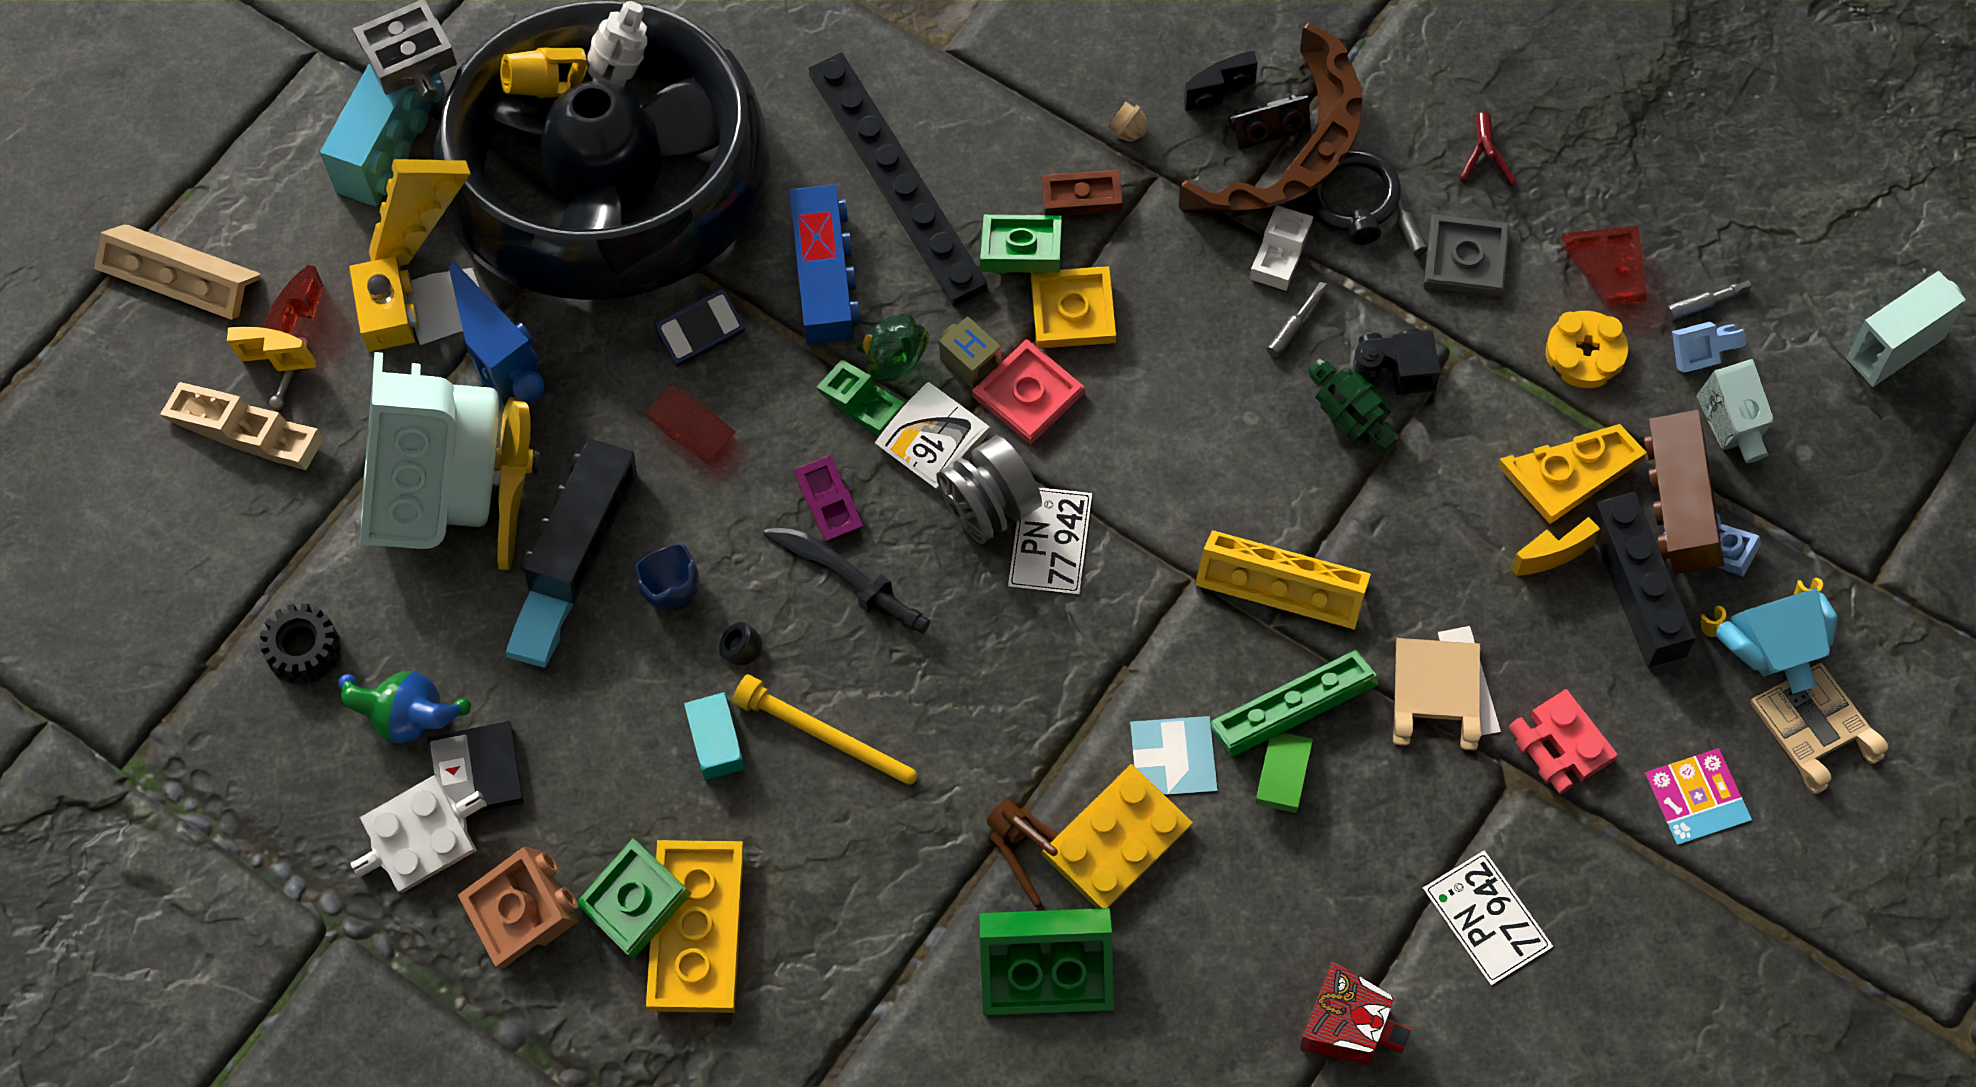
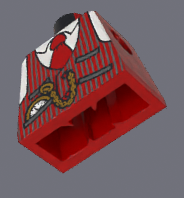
[1300,962,1411,1064]

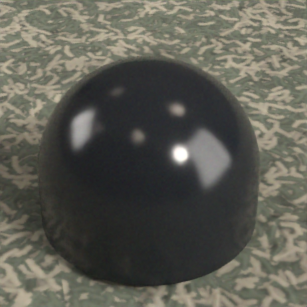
[719,622,762,665]

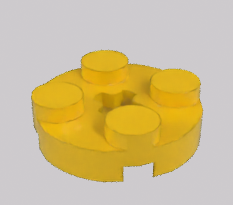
[1546,311,1628,388]

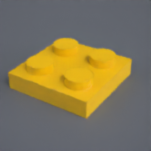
[1031,266,1116,349]

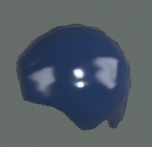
[635,544,700,611]

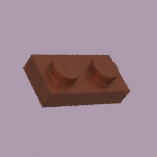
[1042,170,1123,215]

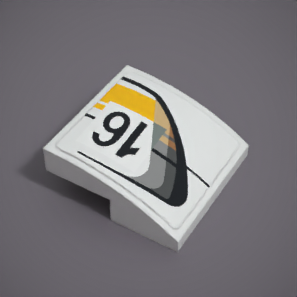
[875,382,992,490]

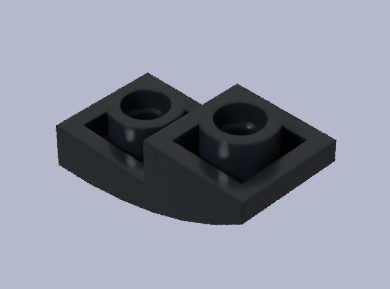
[1184,50,1258,111]

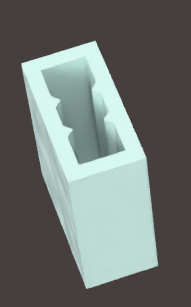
[1846,271,1966,387]

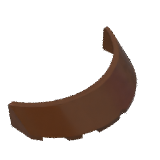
[1179,23,1362,212]

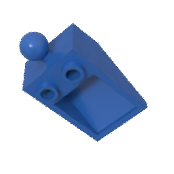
[448,262,545,406]

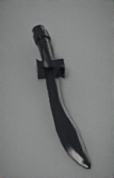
[764,528,930,634]

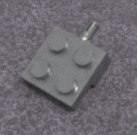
[353,0,457,101]

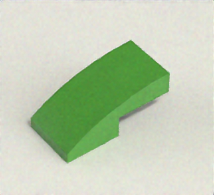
[1255,732,1313,814]

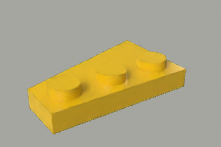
[1498,424,1647,524]

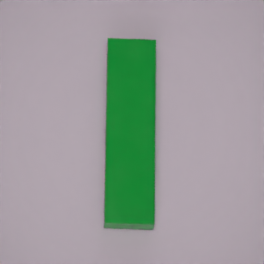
[1210,650,1378,758]

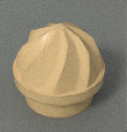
[1108,102,1148,142]

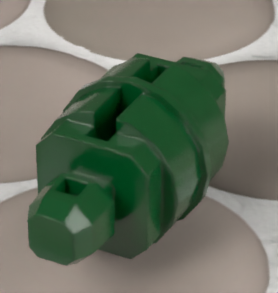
[1308,359,1398,451]

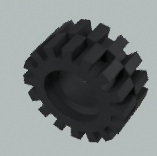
[259,603,341,685]

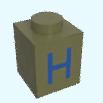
[939,316,1002,389]

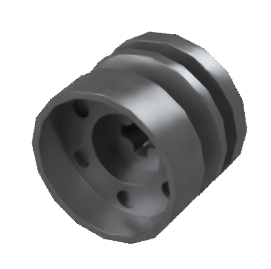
[936,435,1042,544]

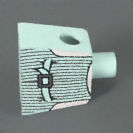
[1696,359,1773,463]

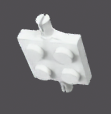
[351,775,487,893]

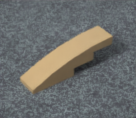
[160,382,325,470]

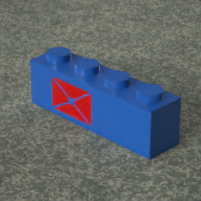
[789,184,860,345]

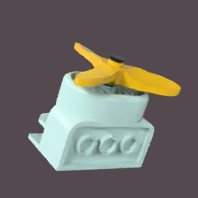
[360,352,539,570]

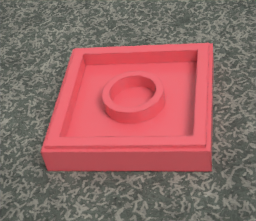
[972,339,1085,445]

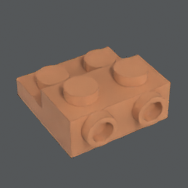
[458,846,579,968]

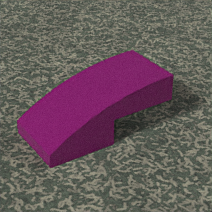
[793,455,863,542]

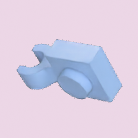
[1672,322,1746,373]

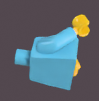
[1701,578,1838,694]

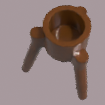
[987,799,1059,907]

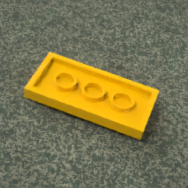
[646,840,744,1013]

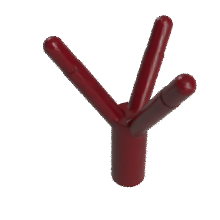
[1460,112,1517,185]

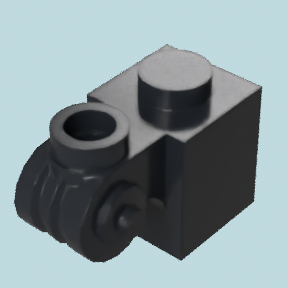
[1353,329,1440,395]

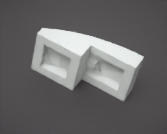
[1249,205,1313,291]

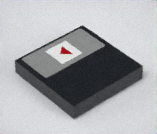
[427,721,524,814]

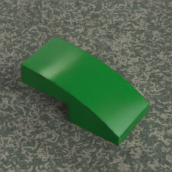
[817,360,906,437]

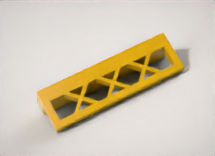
[1195,530,1371,630]

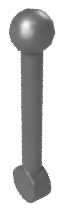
[269,337,309,410]

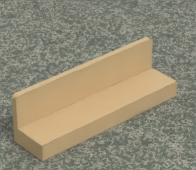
[94,225,260,320]

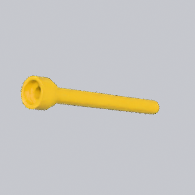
[732,674,917,785]

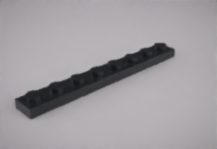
[808,52,988,307]

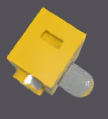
[349,256,419,352]

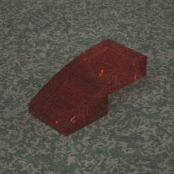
[262,265,324,335]
[644,385,735,464]

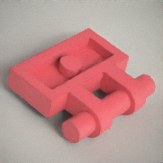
[1508,689,1618,794]

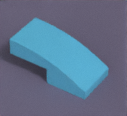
[506,591,573,668]

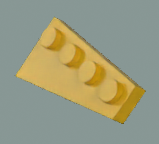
[369,159,471,266]

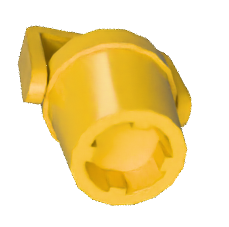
[500,48,588,98]

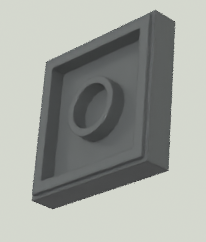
[1423,214,1510,298]

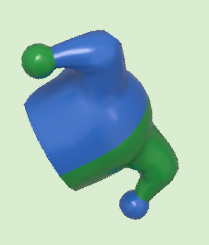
[339,671,471,743]

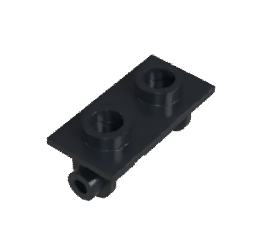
[1228,94,1311,149]

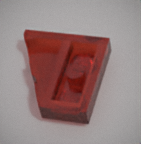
[1562,225,1647,306]

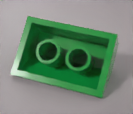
[979,908,1114,1015]

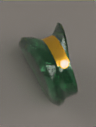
[857,314,929,381]

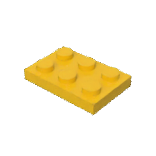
[1041,764,1193,909]

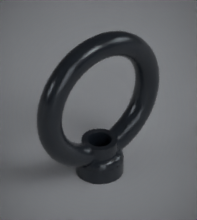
[1307,151,1401,245]

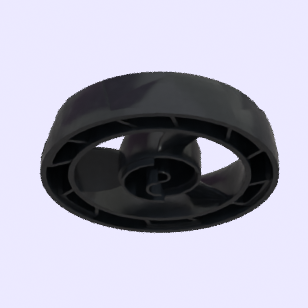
[433,0,769,300]

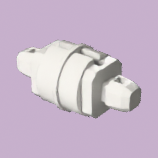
[587,1,647,87]

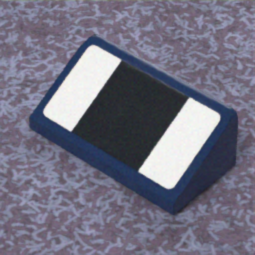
[655,288,745,367]

